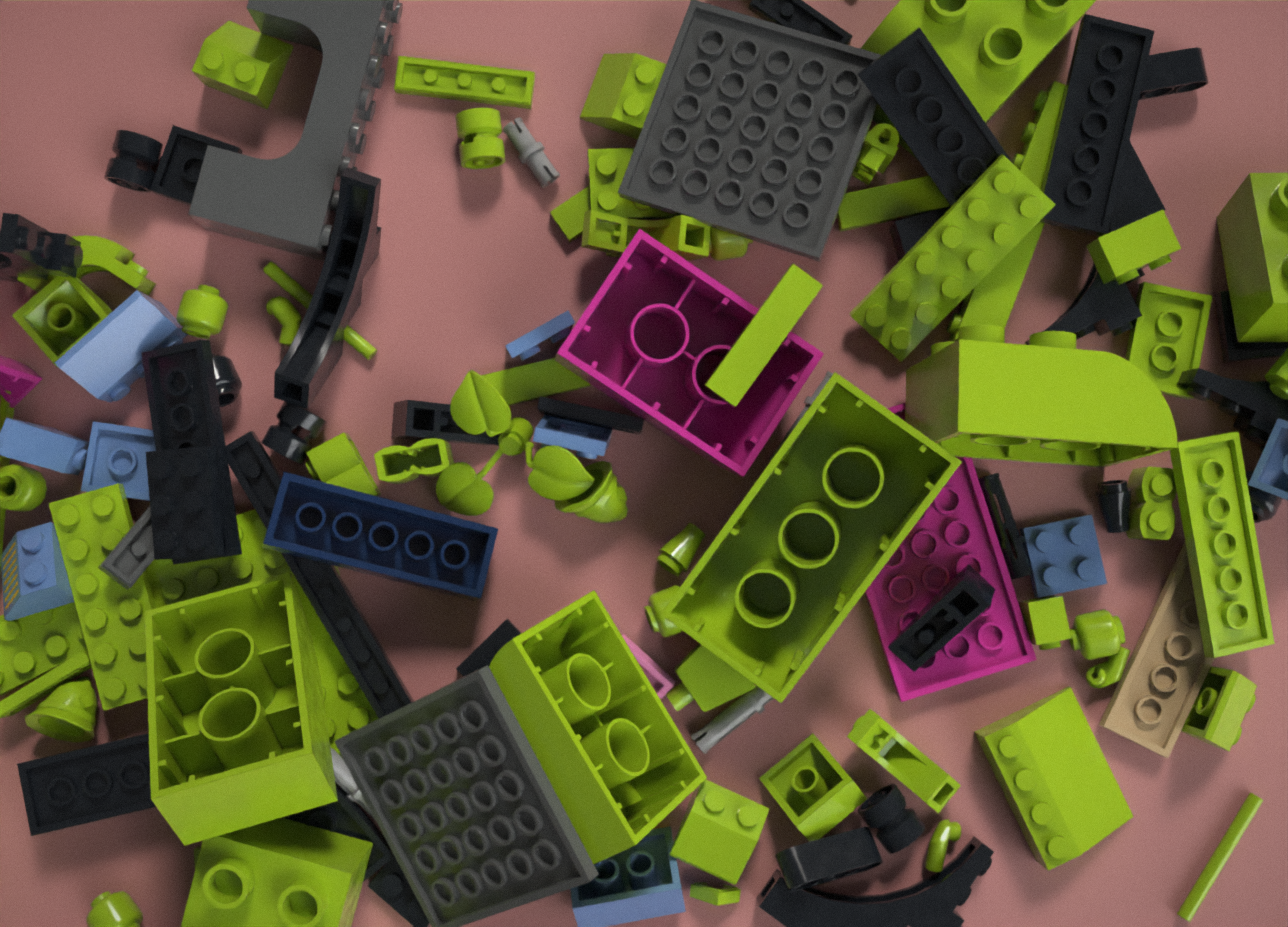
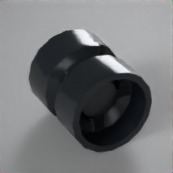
[104,130,163,193]
[261,401,327,464]
[857,784,925,854]

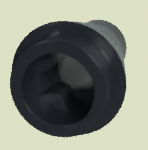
[1095,480,1132,533]

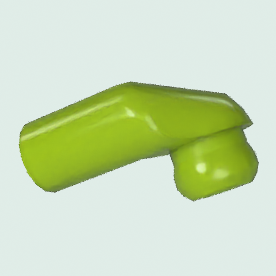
[266,296,301,346]
[1086,647,1131,688]
[925,819,961,872]

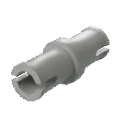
[503,117,560,188]

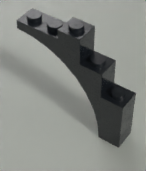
[1025,140,1166,345]
[274,167,381,409]
[0,213,83,282]
[1177,368,1288,444]
[756,836,994,927]

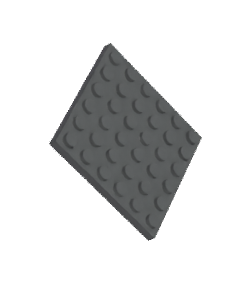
[618,0,881,262]
[334,665,598,927]

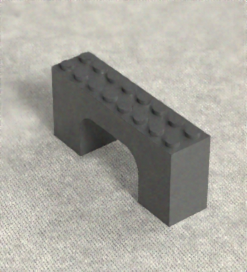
[188,0,403,261]

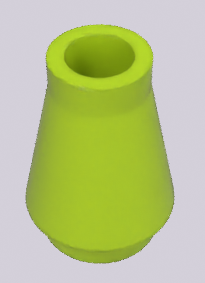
[656,523,705,577]

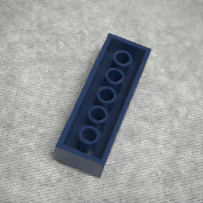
[263,472,498,601]

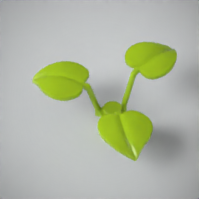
[436,370,595,516]

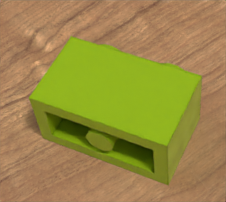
[1086,210,1182,285]

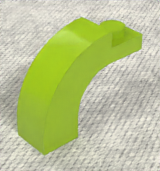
[581,210,711,261]
[17,235,156,295]
[847,709,961,813]

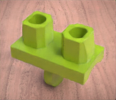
[852,123,899,185]

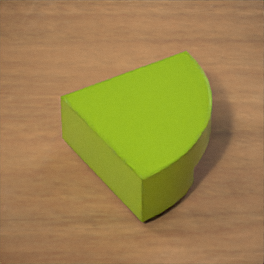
[689,882,741,906]

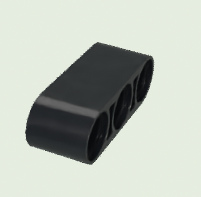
[1139,47,1208,100]
[775,827,883,892]

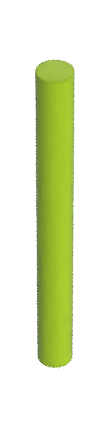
[263,261,377,360]
[1177,793,1264,922]

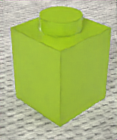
[1018,595,1072,650]

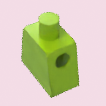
[666,643,756,712]

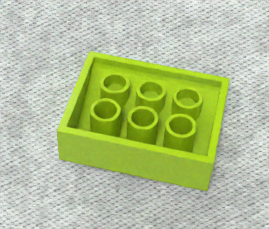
[974,687,1134,871]

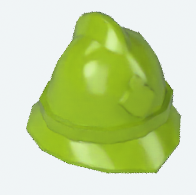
[555,461,628,523]
[25,676,98,742]

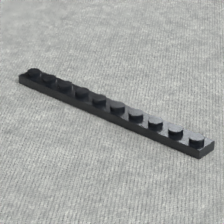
[226,431,414,718]

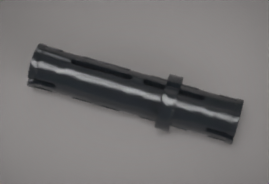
[978,473,1033,580]

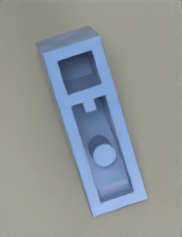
[0,417,89,475]

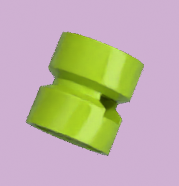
[455,108,506,169]

